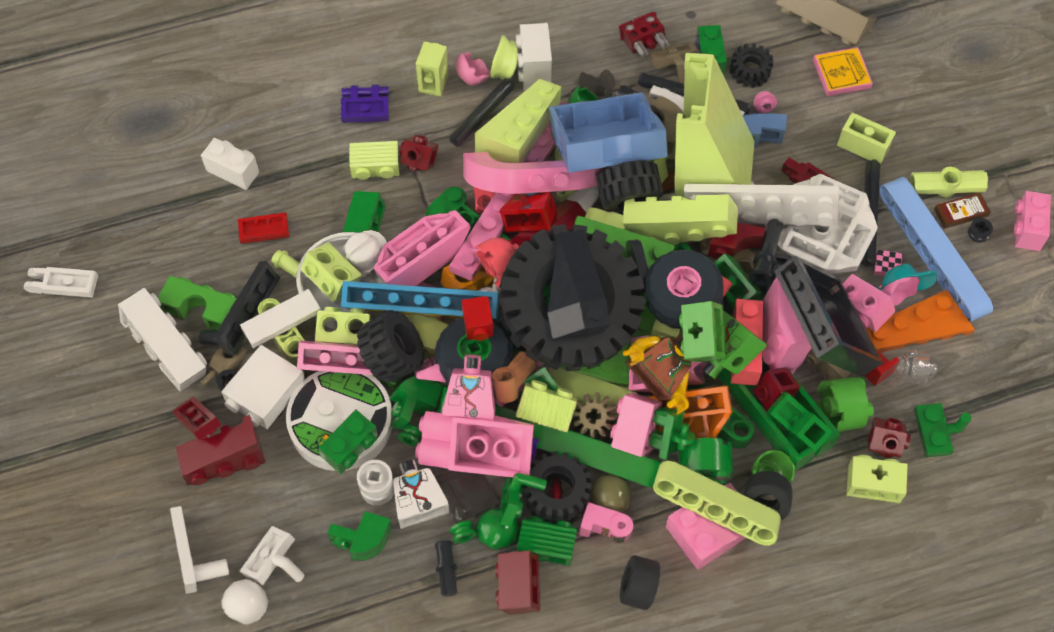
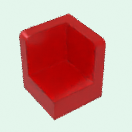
[864,350,900,386]

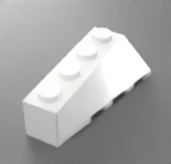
[118,288,207,392]

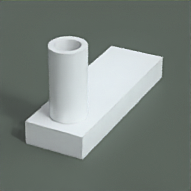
[170,506,229,594]

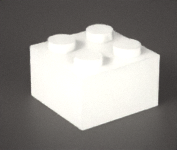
[516,23,552,91]

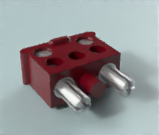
[619,12,669,57]

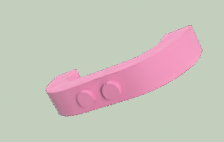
[463,152,609,194]

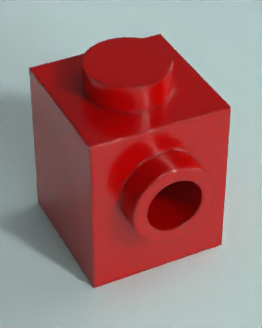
[461,296,494,341]

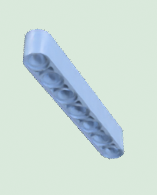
[879,177,993,322]

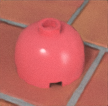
[475,238,519,290]

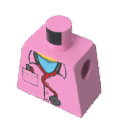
[442,355,496,420]

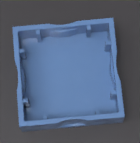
[549,92,667,173]

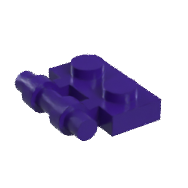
[341,84,389,123]

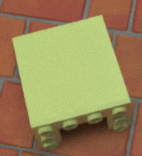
[674,53,754,198]

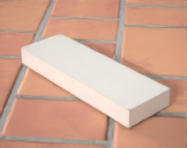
[240,289,321,348]

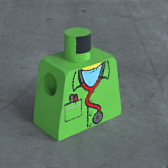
[702,311,767,379]

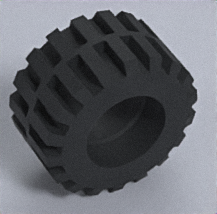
[597,160,664,212]
[357,310,425,383]
[523,452,591,524]

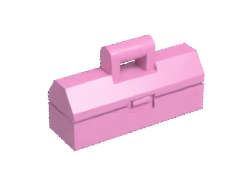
[297,340,373,375]

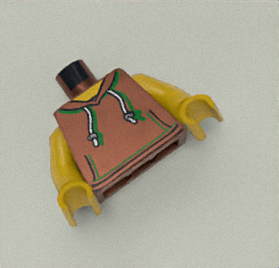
[623,334,691,415]

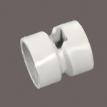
[357,460,395,506]

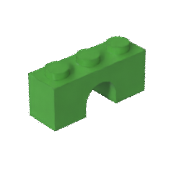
[158,276,237,330]

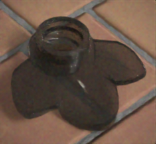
[572,69,615,100]

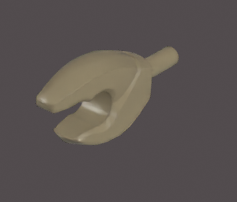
[200,347,247,386]

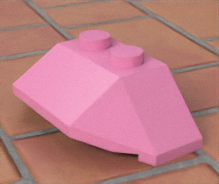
[374,210,471,286]

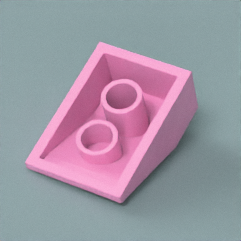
[762,277,812,370]
[449,416,534,477]
[666,483,746,570]

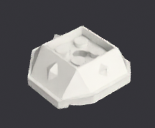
[765,174,878,274]

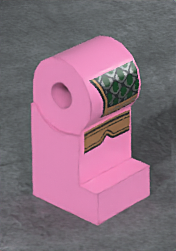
[579,502,633,543]

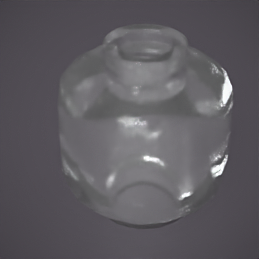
[896,350,937,385]

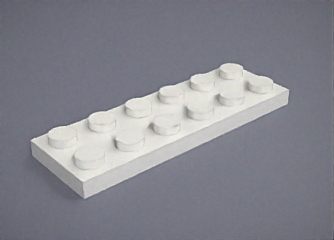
[684,184,839,226]

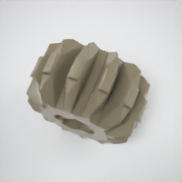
[573,392,618,438]

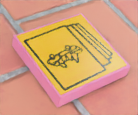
[813,47,873,96]

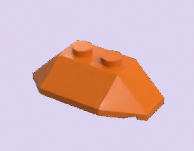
[645,386,732,445]

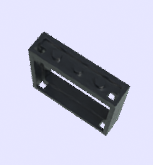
[774,256,883,377]

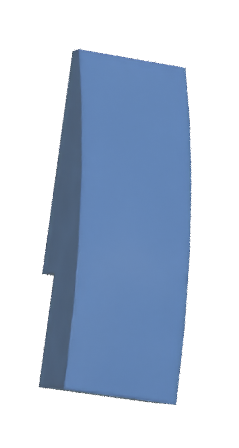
[743,113,787,148]

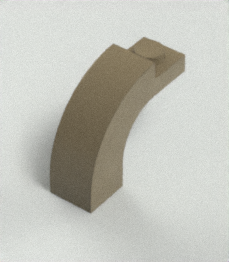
[633,93,686,160]

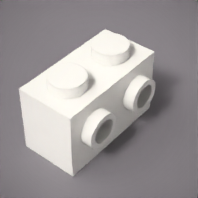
[201,138,259,190]

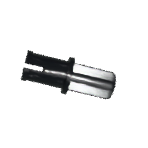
[435,540,457,597]

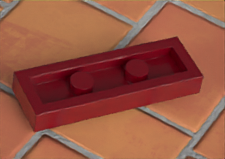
[172,396,222,441]

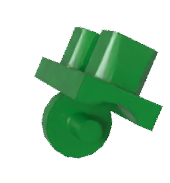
[649,407,695,460]

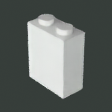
[222,345,305,429]

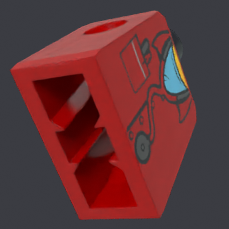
[499,192,556,232]

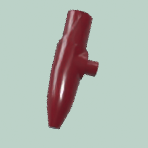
[551,478,563,499]

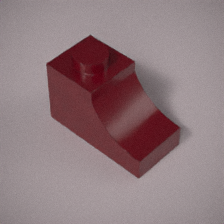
[708,222,765,260]

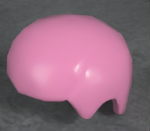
[456,52,490,86]

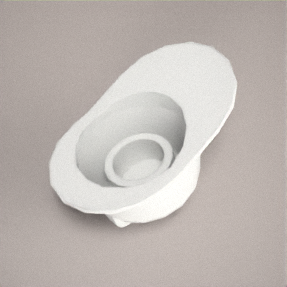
[339,230,387,280]

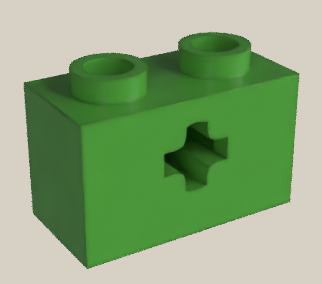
[679,301,726,362]

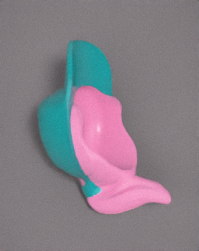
[876,263,937,306]

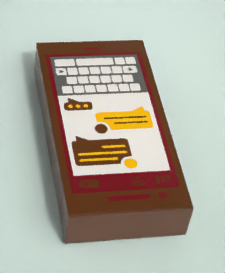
[934,193,991,229]

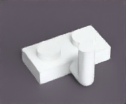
[240,526,304,585]

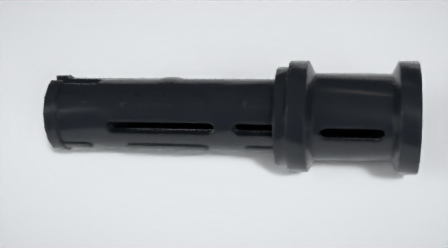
[749,219,783,286]

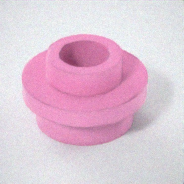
[753,91,777,113]

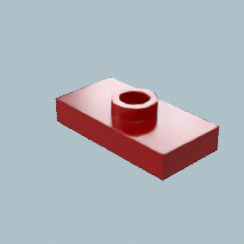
[238,212,290,244]

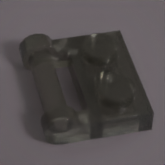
[435,470,500,524]

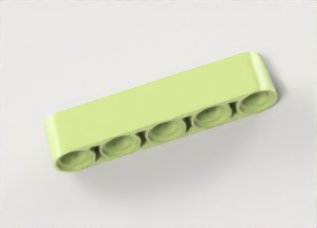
[653,461,781,545]

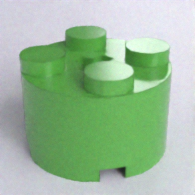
[816,377,874,432]

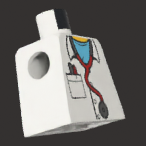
[393,460,450,529]

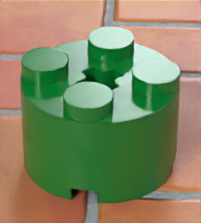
[678,438,733,486]

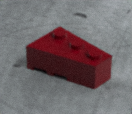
[176,414,266,485]

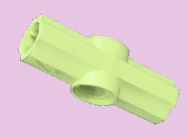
[910,167,988,198]

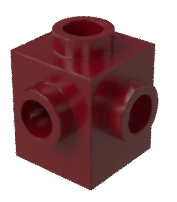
[399,134,439,171]
[753,367,801,411]
[868,417,911,458]

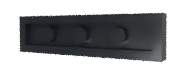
[199,261,280,355]

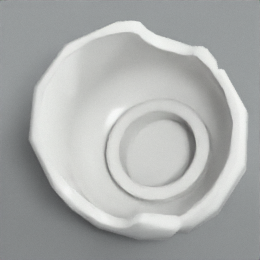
[222,579,268,625]

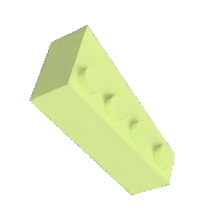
[475,79,561,163]
[622,194,738,245]

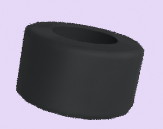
[743,471,793,521]
[620,555,661,610]

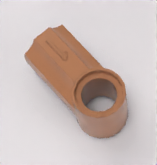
[492,352,536,403]

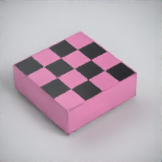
[873,249,902,276]

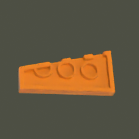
[866,289,975,352]

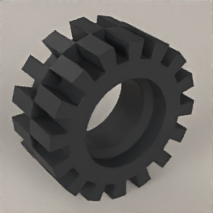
[730,43,774,88]

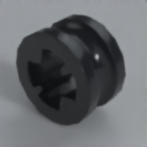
[968,218,993,243]

